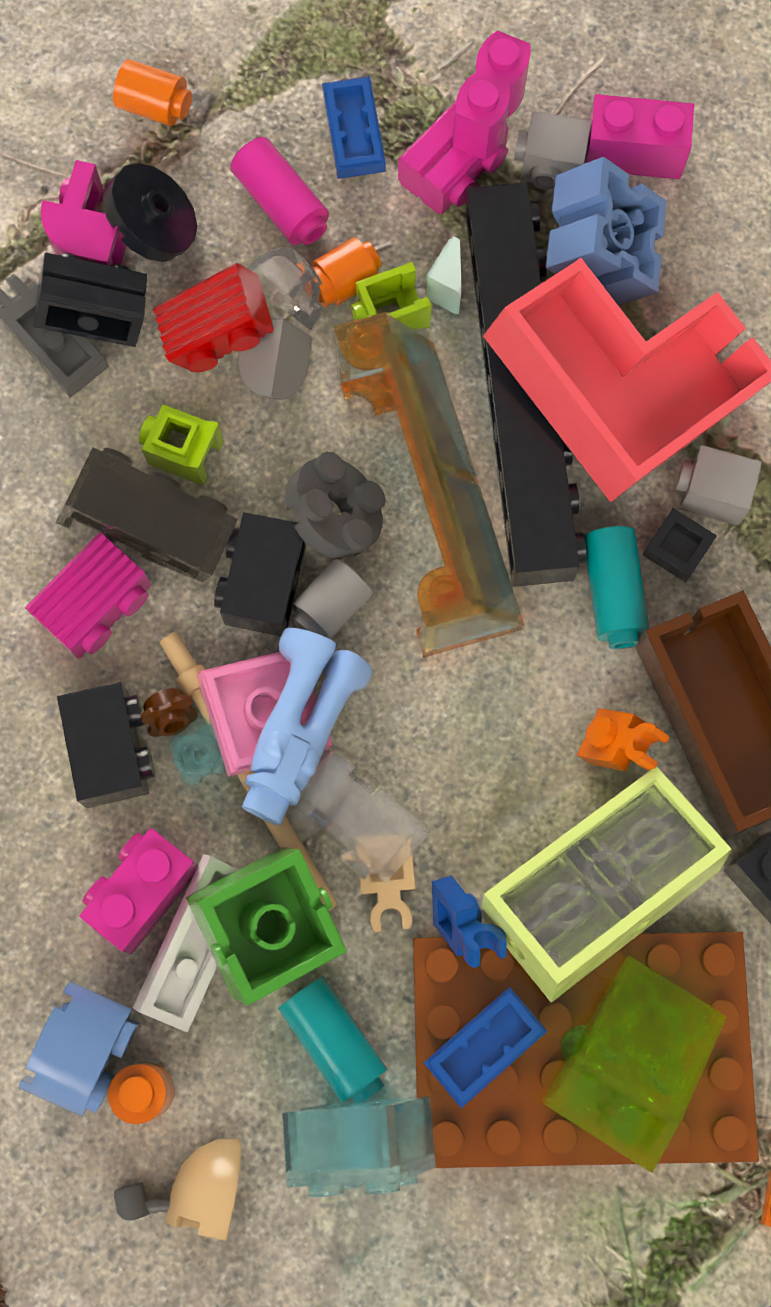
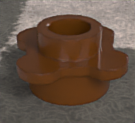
[141,688,198,737]

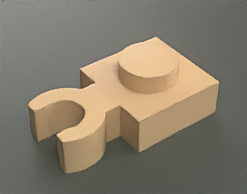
[356,834,416,933]

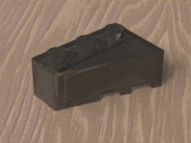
[55,447,238,583]

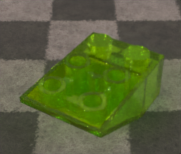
[542,955,727,1173]

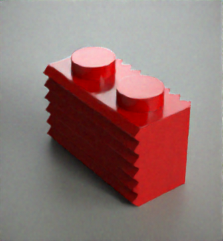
[153,263,274,372]

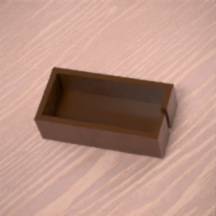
[635,590,771,839]

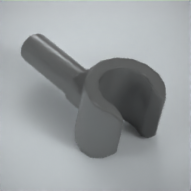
[114,1182,170,1221]

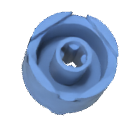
[19,981,139,1117]

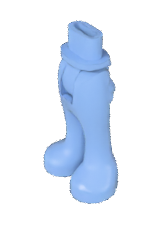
[242,628,373,825]

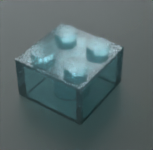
[282,1096,436,1197]

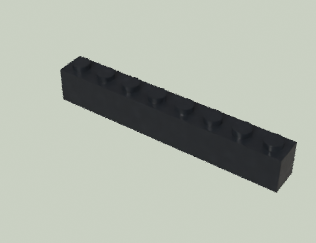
[465,182,586,587]

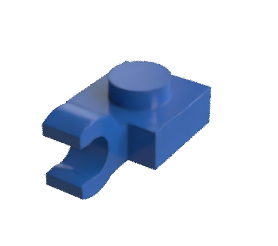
[432,875,507,968]

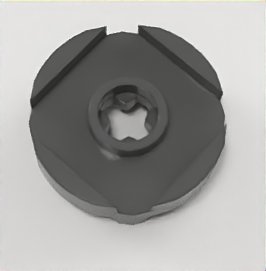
[285,451,386,559]

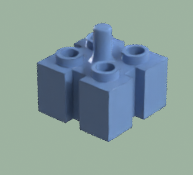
[546,157,667,305]

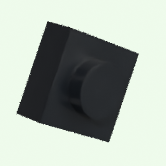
[642,508,717,583]

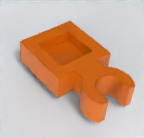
[577,708,670,772]

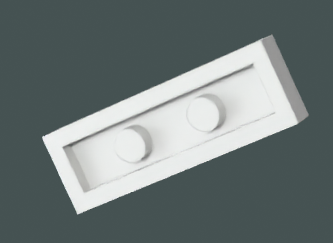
[133,854,239,1032]

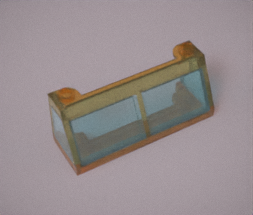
[334,312,524,658]

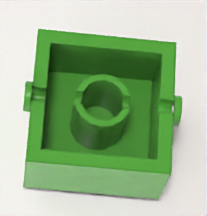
[185,847,347,1006]

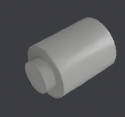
[291,559,373,639]

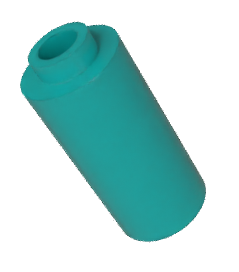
[584,526,649,649]
[278,976,388,1106]

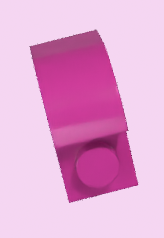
[41,160,127,266]

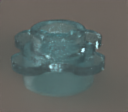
[170,724,226,786]

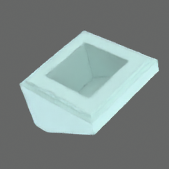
[426,236,461,314]

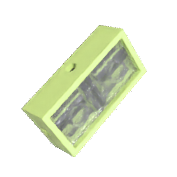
[481,766,732,1003]

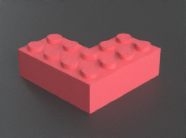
[483,258,771,503]

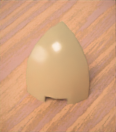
[165,1138,241,1241]

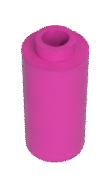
[230,137,329,245]

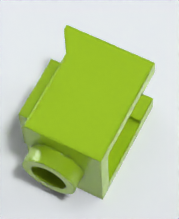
[350,262,432,344]
[139,404,224,486]

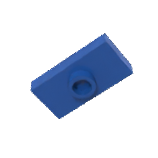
[322,76,386,179]
[423,987,548,1108]

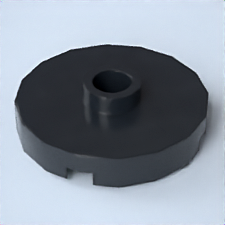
[102,163,198,262]

